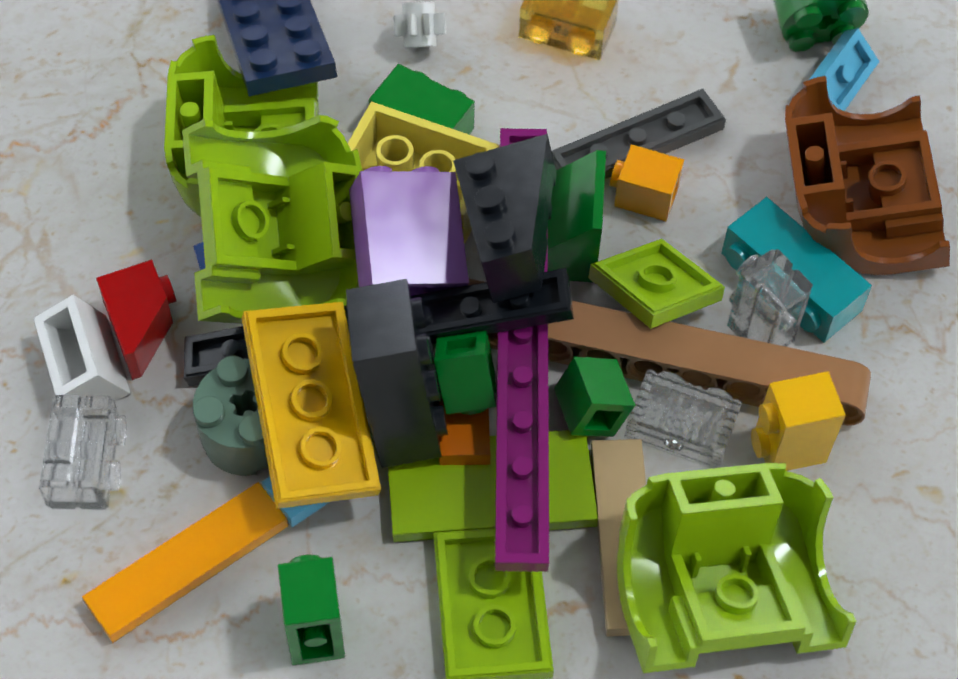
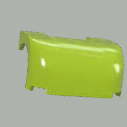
[164,35,319,217]
[182,114,362,324]
[617,463,857,674]

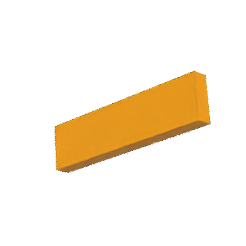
[82,482,289,643]

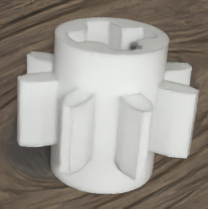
[393,2,446,48]

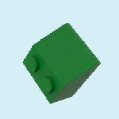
[548,150,606,283]

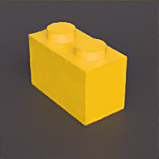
[751,371,846,471]

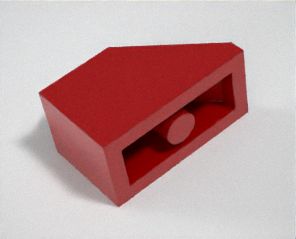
[96,259,177,380]

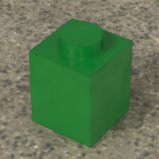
[554,357,636,437]

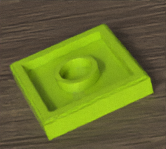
[588,238,725,329]

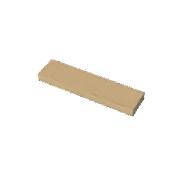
[590,439,646,636]

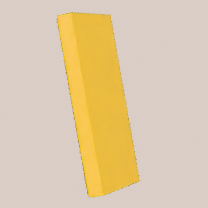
[242,302,381,509]

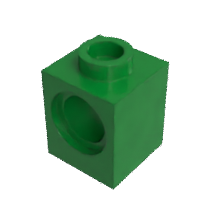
[434,330,497,415]

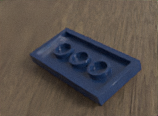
[217,0,337,96]

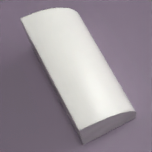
[33,294,131,407]

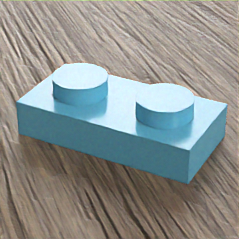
[809,28,879,111]

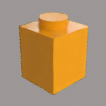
[610,144,684,222]

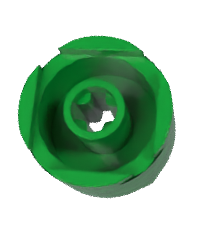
[773,0,869,52]

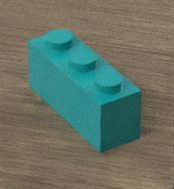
[721,196,872,343]

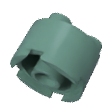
[193,356,268,476]

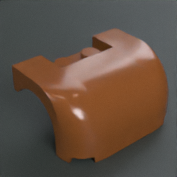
[785,76,950,275]

